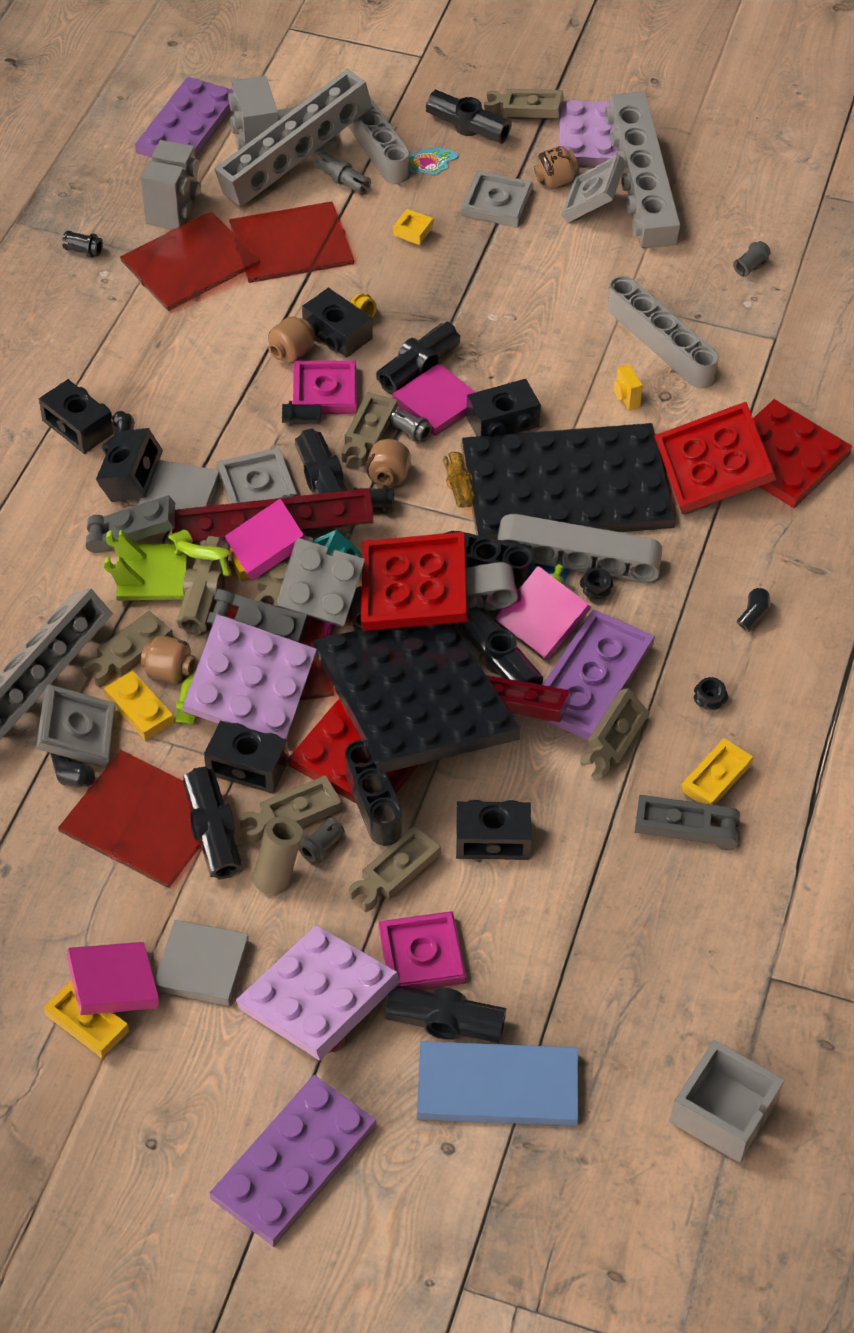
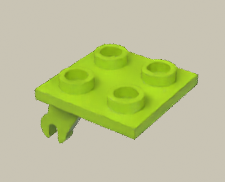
[104,530,188,601]

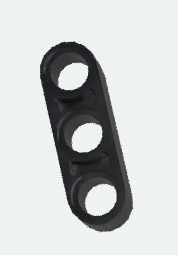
[446,530,534,589]
[345,740,402,846]

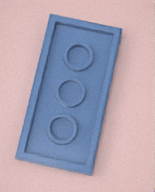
[417,1041,578,1126]

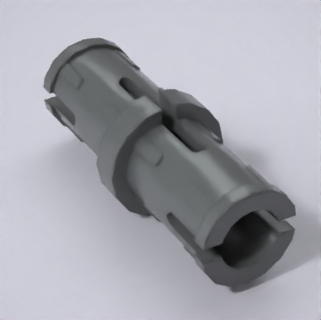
[314,151,371,195]

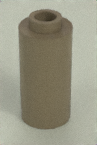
[253,817,303,894]

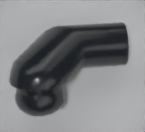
[102,411,135,454]
[736,588,771,632]
[50,753,95,788]

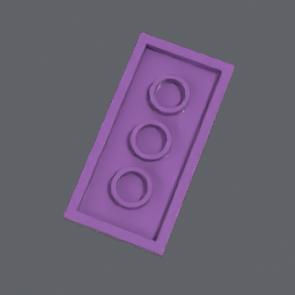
[135,77,233,158]
[543,609,655,740]
[209,1075,376,1247]

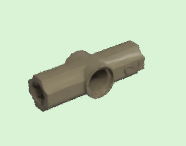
[177,536,231,635]

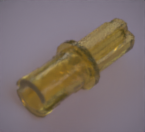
[443,452,474,508]

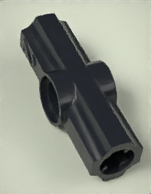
[426,89,512,144]
[376,321,461,394]
[295,428,348,494]
[459,606,543,685]
[183,766,242,880]
[385,985,507,1043]

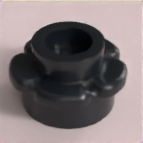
[580,568,614,599]
[693,677,728,710]

